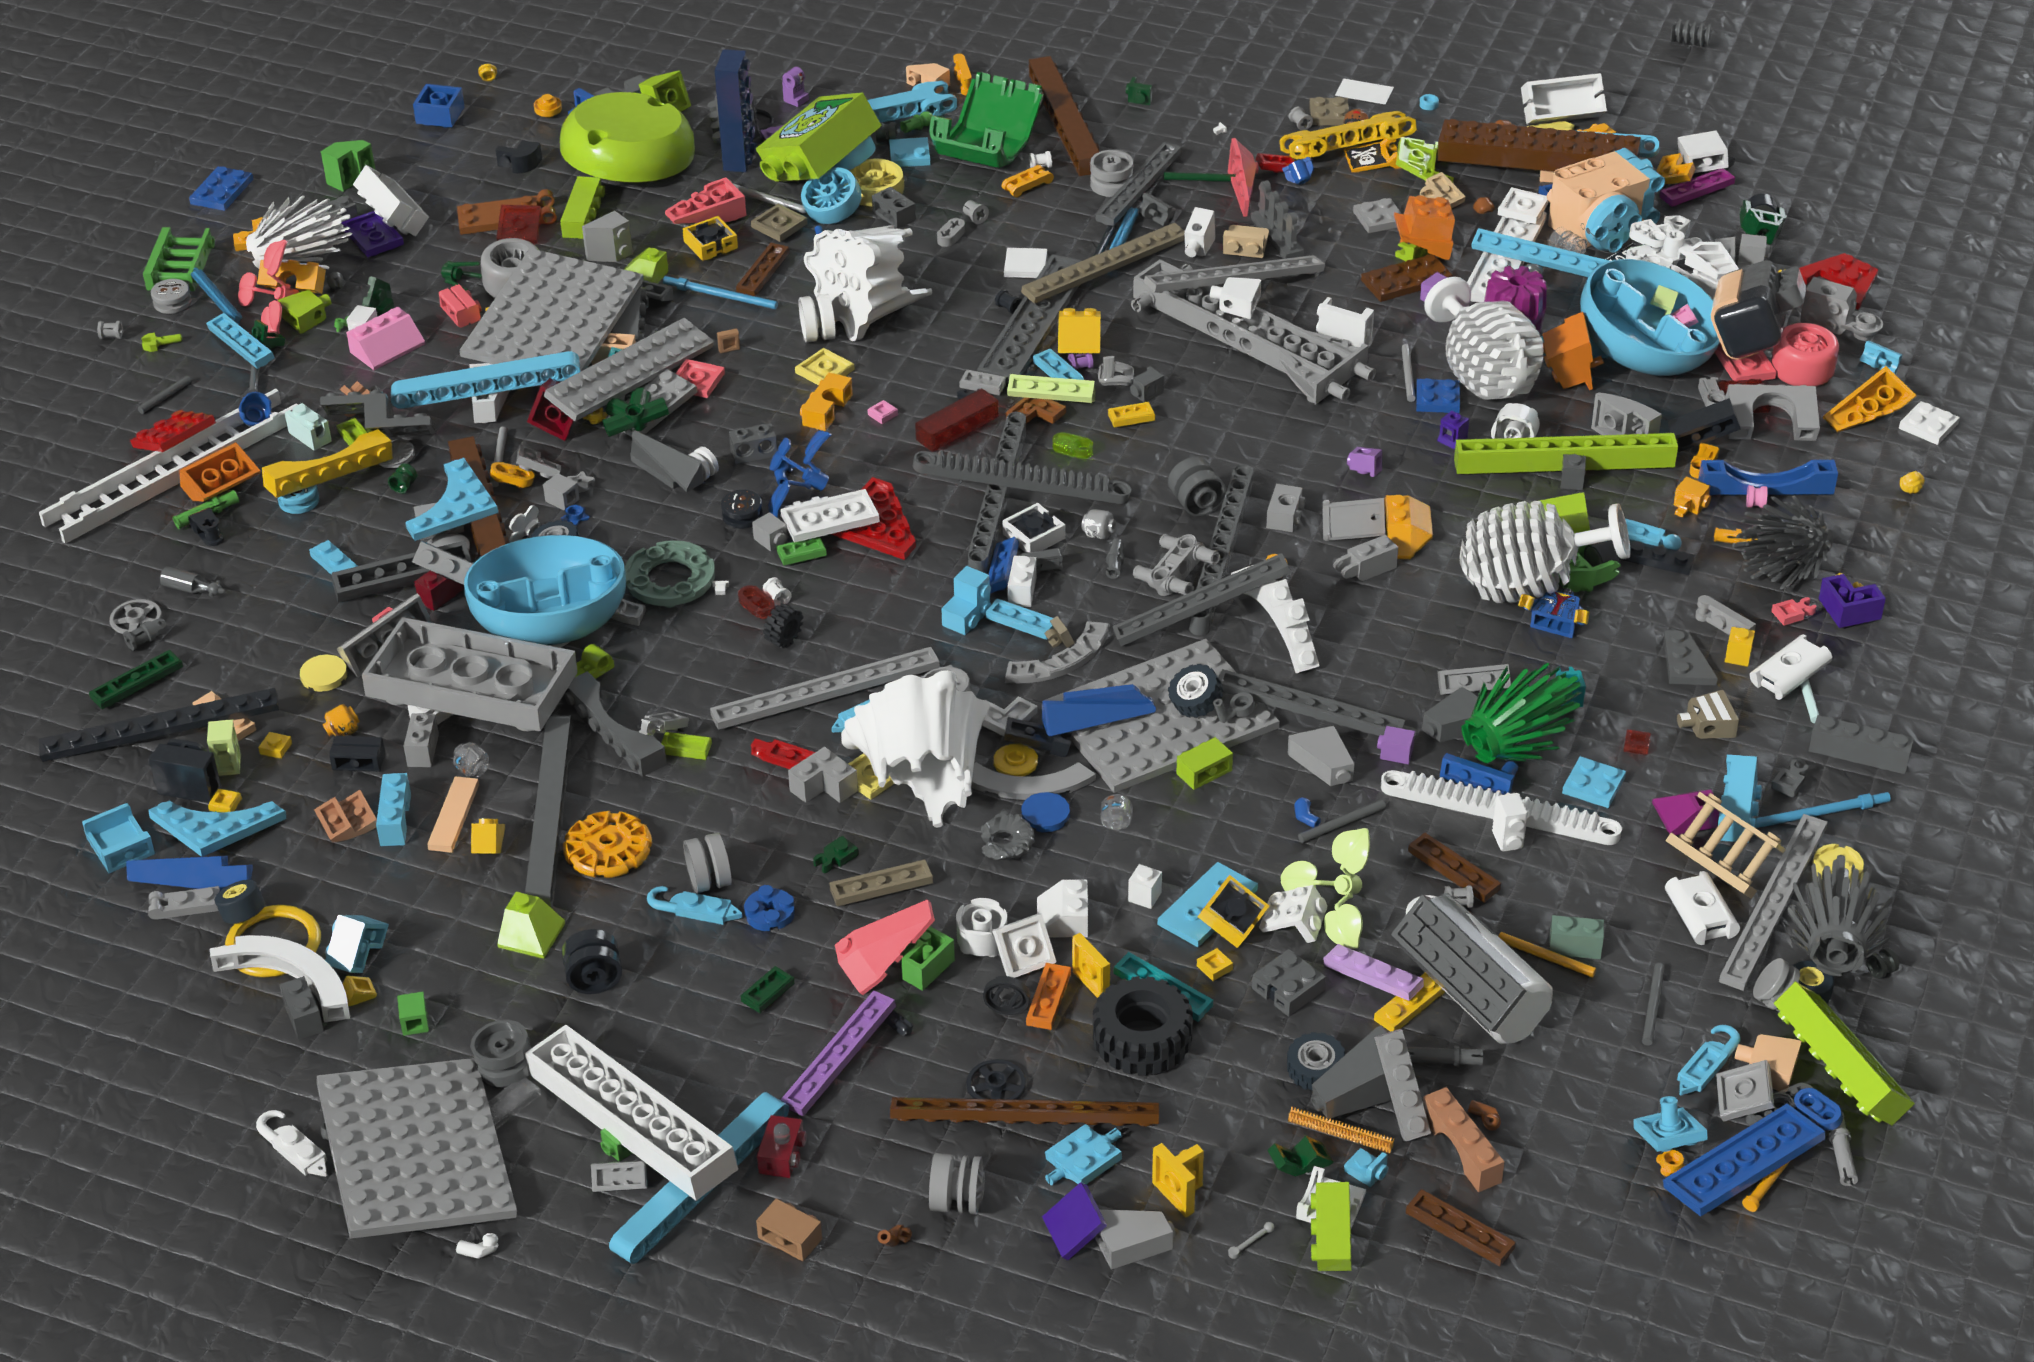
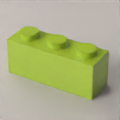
[1311,1182,1352,1271]

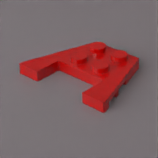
[1799,253,1879,310]

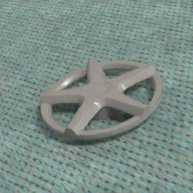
[110,599,162,634]

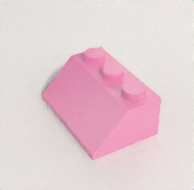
[346,307,425,370]

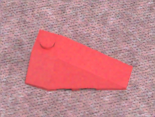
[1228,138,1259,217]
[835,900,935,995]

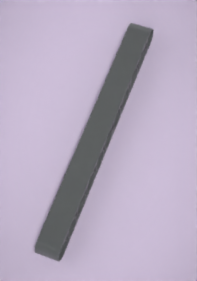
[968,412,1026,574]
[1189,464,1253,636]
[525,715,573,908]

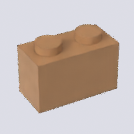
[756,1199,822,1261]

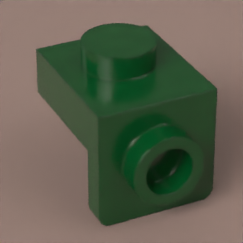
[1125,77,1152,106]
[252,320,285,348]

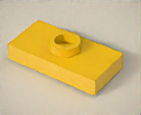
[1108,402,1155,427]

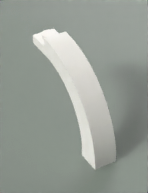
[210,935,350,1022]

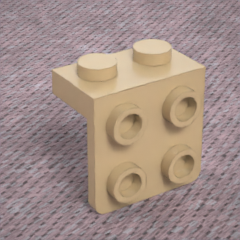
[1223,225,1269,258]

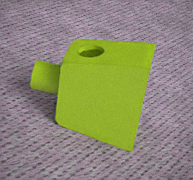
[278,290,332,334]

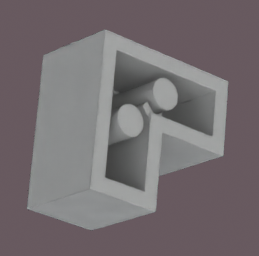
[1737,234,1770,269]
[788,747,858,803]

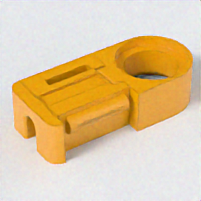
[1689,443,1719,479]

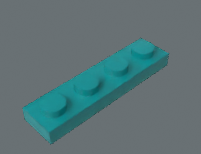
[1113,952,1213,1022]

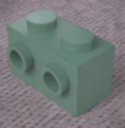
[1549,915,1604,959]

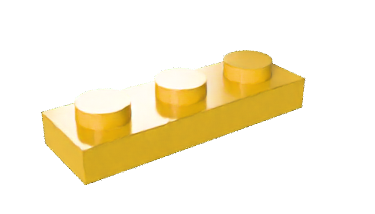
[1374,973,1445,1032]

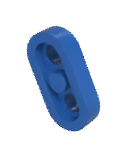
[1794,1088,1843,1130]

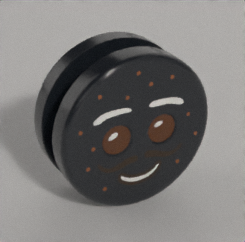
[721,490,763,529]

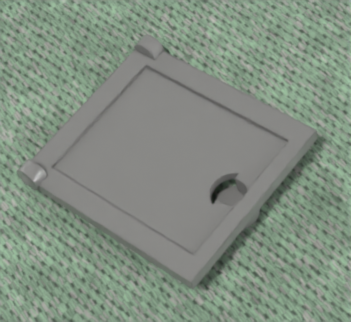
[1323,498,1385,541]

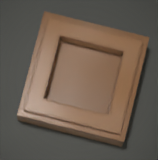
[717,328,740,353]

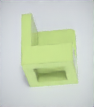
[1650,285,1678,315]

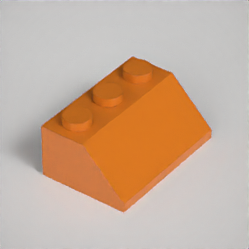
[179,442,261,502]

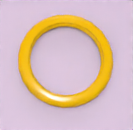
[225,905,321,978]

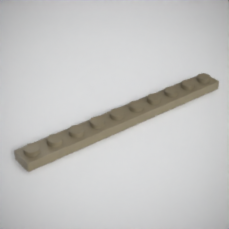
[1021,222,1185,304]

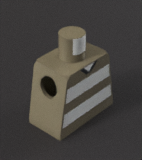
[1677,690,1739,739]

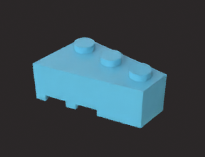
[1718,755,1762,843]

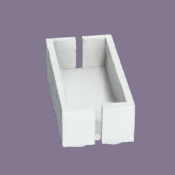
[1521,73,1607,125]
[353,165,429,236]

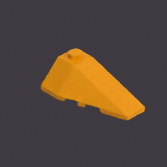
[1823,366,1916,432]

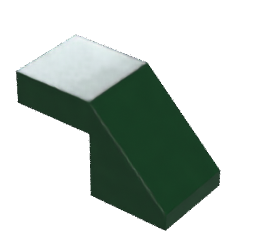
[1267,1136,1334,1177]

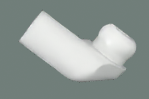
[456,1233,499,1259]

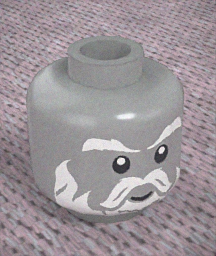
[1082,509,1117,540]

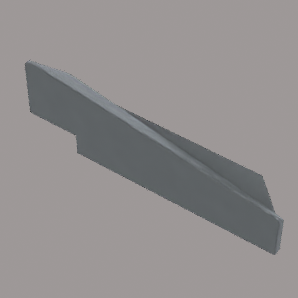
[630,430,704,492]

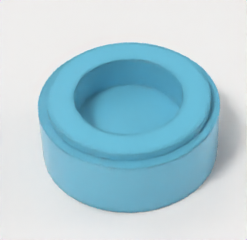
[1419,94,1439,110]

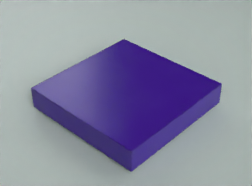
[1042,1182,1107,1260]

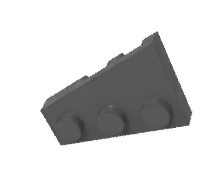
[1663,630,1718,685]

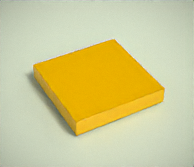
[1072,933,1110,998]

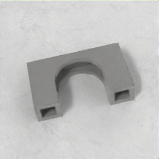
[1725,384,1820,441]

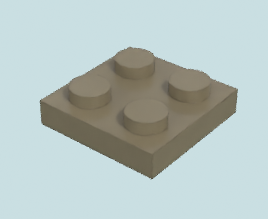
[1309,97,1349,125]
[751,203,808,242]

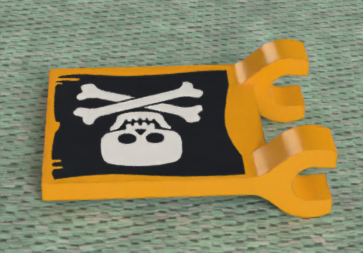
[1344,138,1401,172]

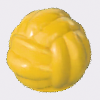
[1899,471,1925,494]

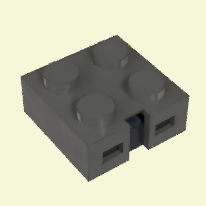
[1252,949,1326,1017]

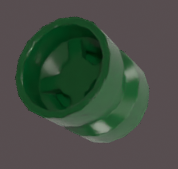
[388,463,418,494]

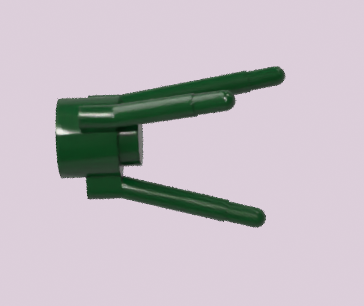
[441,261,482,291]

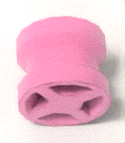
[1746,485,1767,508]

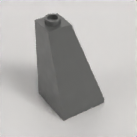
[1311,1025,1392,1119]

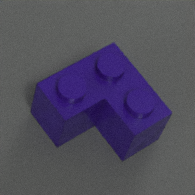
[1819,574,1886,628]

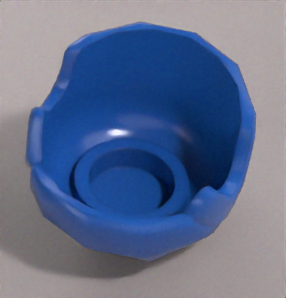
[239,391,272,426]

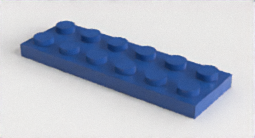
[1663,1104,1825,1217]

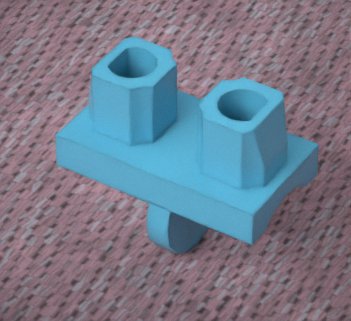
[1860,340,1902,374]

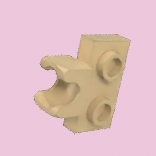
[1420,172,1466,208]

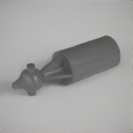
[160,566,226,597]

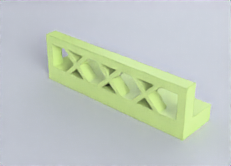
[1007,374,1095,403]

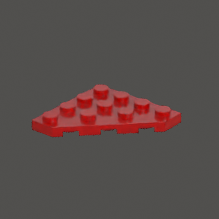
[831,477,916,560]

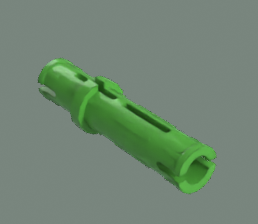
[173,490,239,529]

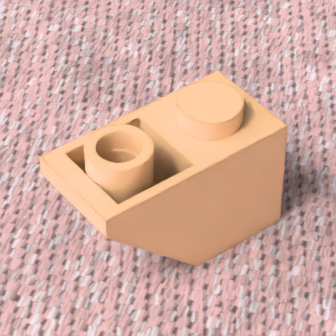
[906,63,950,93]

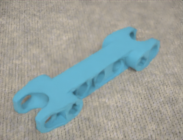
[868,81,957,122]

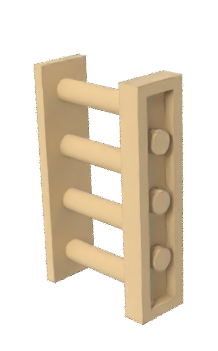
[1665,792,1786,899]

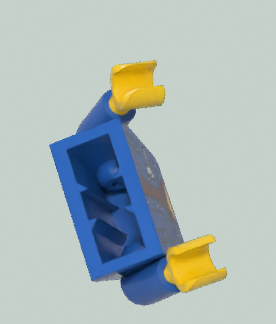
[1518,588,1590,638]

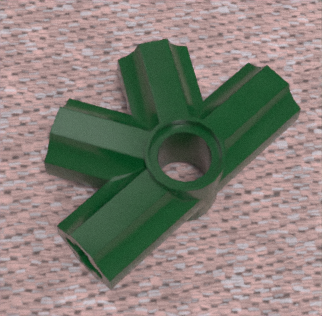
[602,388,670,437]

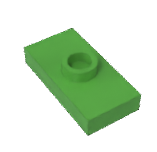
[777,537,826,565]

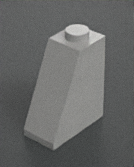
[1288,726,1354,786]
[1094,1210,1176,1270]

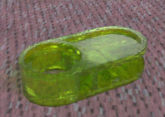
[1052,432,1093,459]

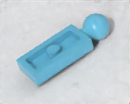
[1625,519,1682,551]

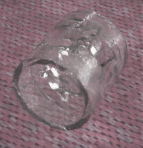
[1548,226,1587,254]

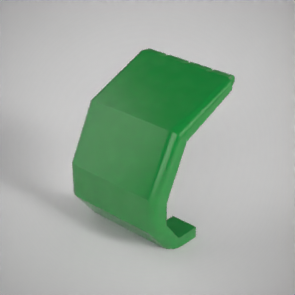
[929,72,1044,168]

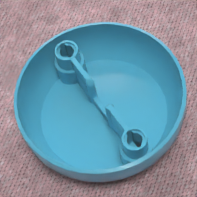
[1580,259,1720,376]
[464,535,626,645]

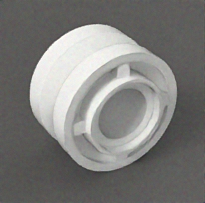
[688,447,719,481]

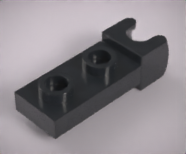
[1003,717,1072,757]

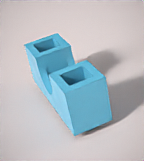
[376,773,411,846]

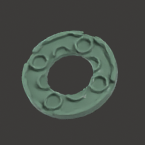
[625,540,715,608]

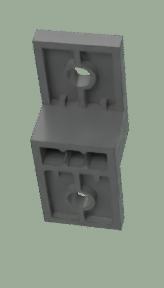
[320,391,436,437]

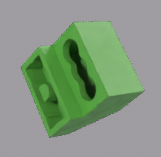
[321,140,375,192]

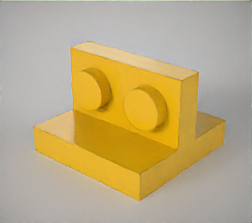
[1152,1143,1204,1218]

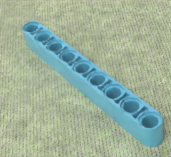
[391,351,580,409]
[609,1092,789,1264]

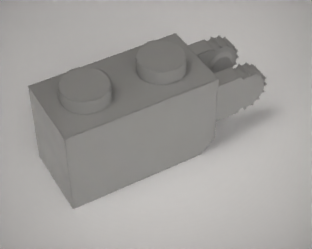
[1333,535,1398,581]

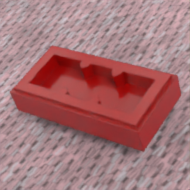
[1255,153,1295,173]

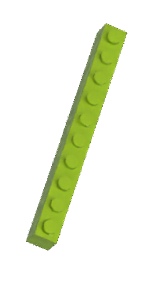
[1454,433,1678,474]

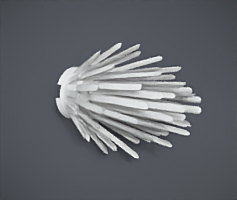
[246,196,352,269]

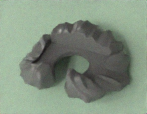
[981,811,1035,860]

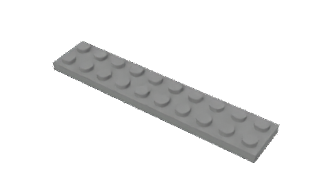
[544,318,715,421]

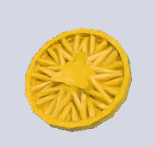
[994,744,1038,777]

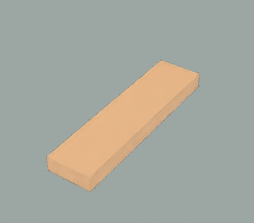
[427,776,479,853]

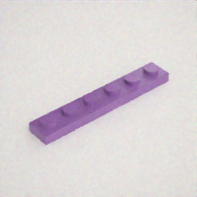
[781,990,896,1116]

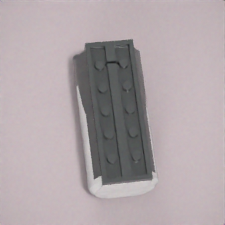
[1391,893,1553,1044]

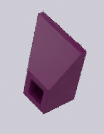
[1652,790,1719,835]

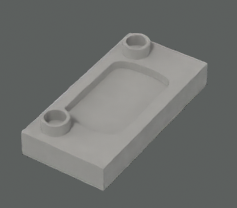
[362,617,577,731]

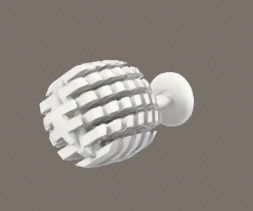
[1424,277,1544,400]
[1460,501,1630,603]

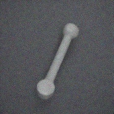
[1228,1222,1275,1259]

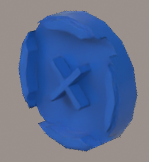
[1021,792,1070,832]

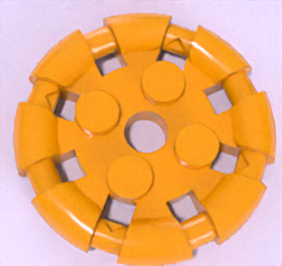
[563,811,652,878]

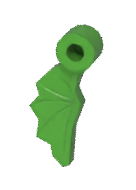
[334,316,349,332]

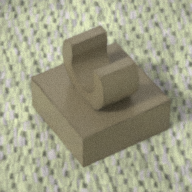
[1044,616,1075,648]

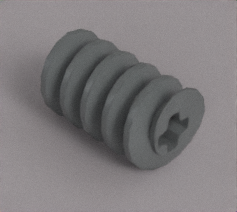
[1671,19,1712,47]

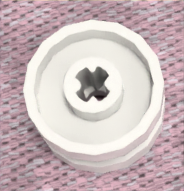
[799,293,835,343]

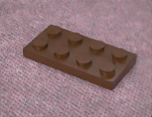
[1361,254,1453,302]

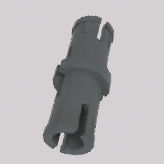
[1106,539,1124,579]

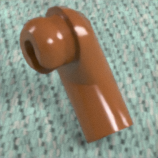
[1468,1100,1501,1131]

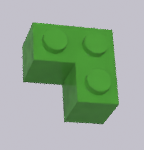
[901,926,955,991]

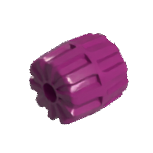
[1484,266,1547,334]

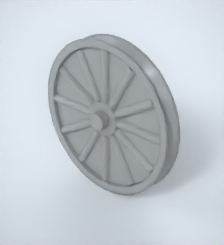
[379,439,415,468]

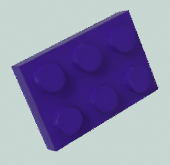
[341,211,404,257]

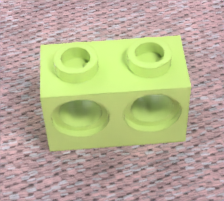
[207,719,241,776]

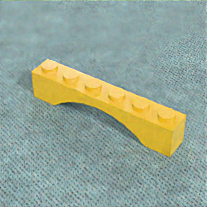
[262,429,393,498]

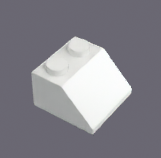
[1037,880,1088,937]

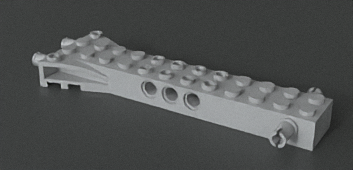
[1131,259,1376,405]

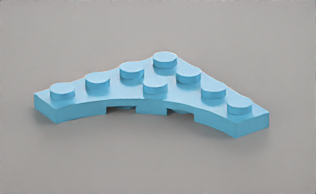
[406,458,498,541]
[148,800,286,857]

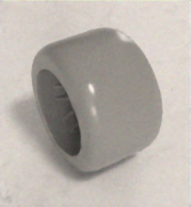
[480,238,539,298]

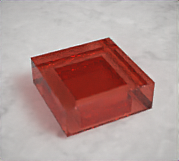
[1623,729,1651,755]

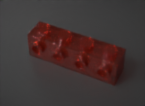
[915,388,999,452]

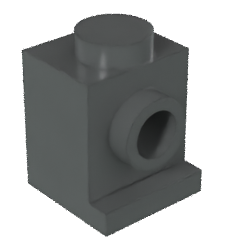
[1130,366,1164,402]

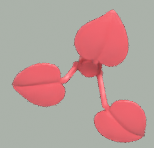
[238,240,299,334]

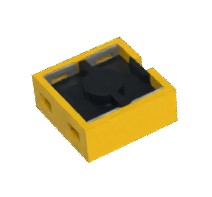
[683,216,738,261]
[1197,875,1269,948]

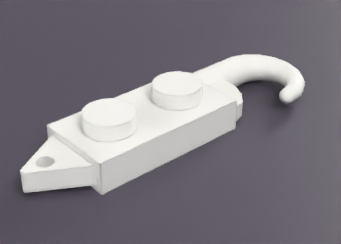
[256,1110,327,1177]

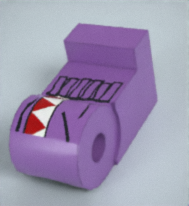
[782,67,809,107]

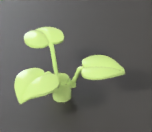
[1281,828,1370,949]

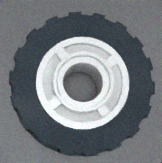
[1168,664,1224,718]

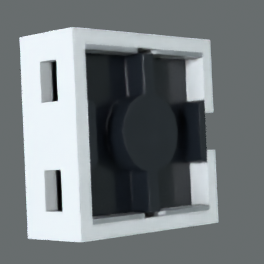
[1003,503,1065,553]

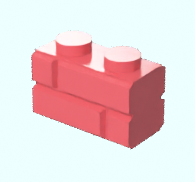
[439,284,482,328]

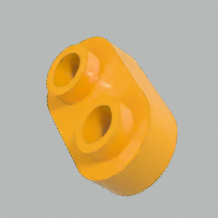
[490,462,534,488]

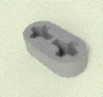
[937,218,965,247]

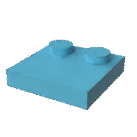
[889,137,930,167]

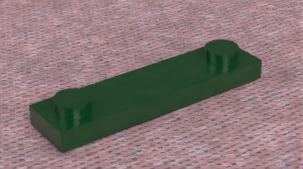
[89,650,183,710]

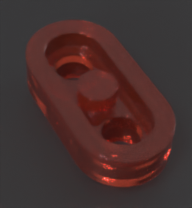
[738,585,775,619]

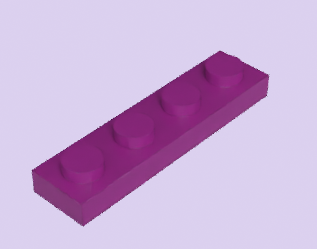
[1659,168,1735,207]

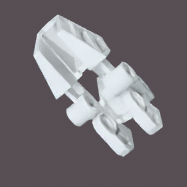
[1626,215,1739,299]

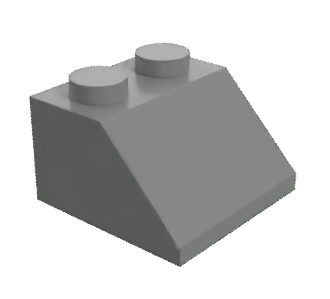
[582,211,633,262]

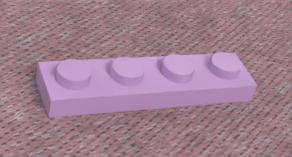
[1323,944,1424,1001]

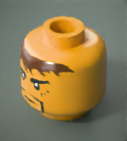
[323,704,360,736]

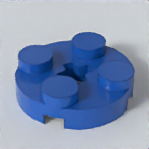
[744,885,795,931]

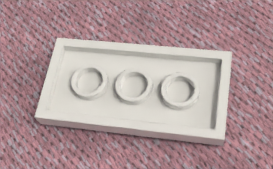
[781,489,880,543]

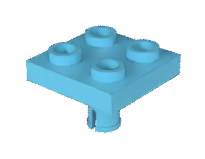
[1633,1096,1708,1152]

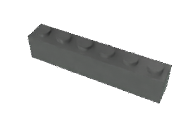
[332,541,471,603]

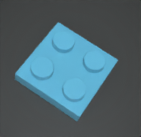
[1562,756,1626,808]

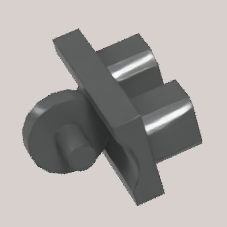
[1139,193,1176,226]

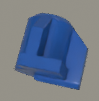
[1282,157,1314,185]

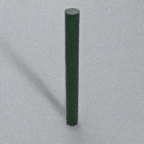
[1164,172,1236,182]

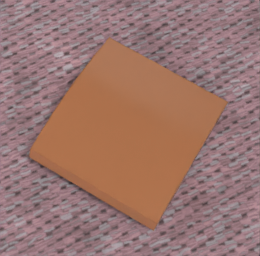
[314,790,377,843]

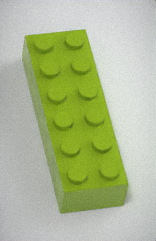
[1773,981,1915,1126]

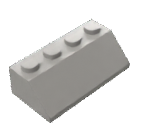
[337,593,433,678]

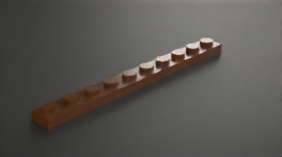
[890,1097,1159,1126]

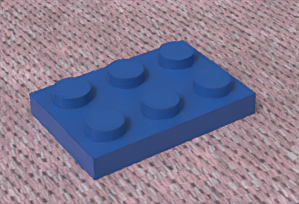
[189,166,253,211]

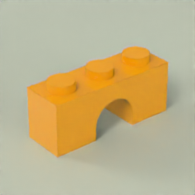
[257,260,326,294]
[800,372,853,431]

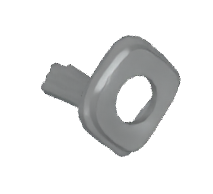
[1098,356,1134,386]

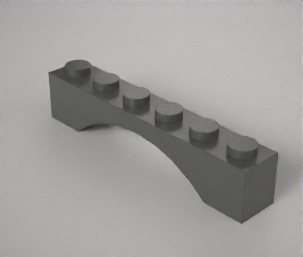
[563,671,667,777]

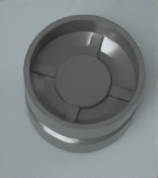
[1168,457,1226,516]

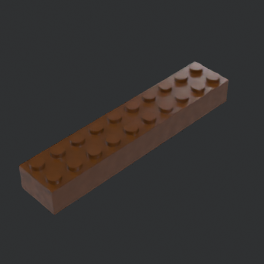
[1438,119,1641,171]

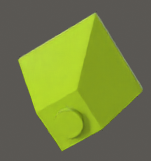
[638,71,691,112]
[623,247,668,284]
[497,892,565,959]

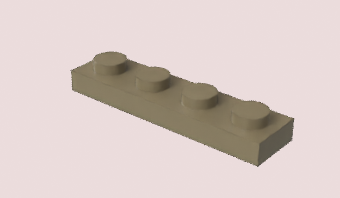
[829,859,933,906]

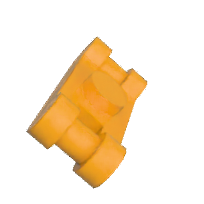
[953,54,972,95]
[1002,165,1054,198]

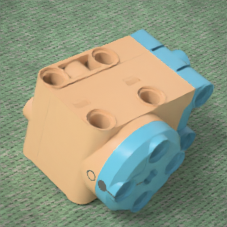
[1547,148,1665,253]

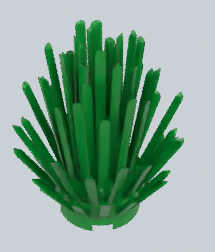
[1461,663,1582,763]

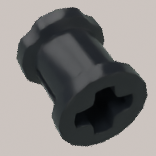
[995,289,1022,314]

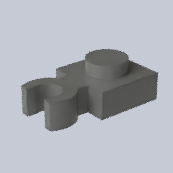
[1771,759,1808,798]

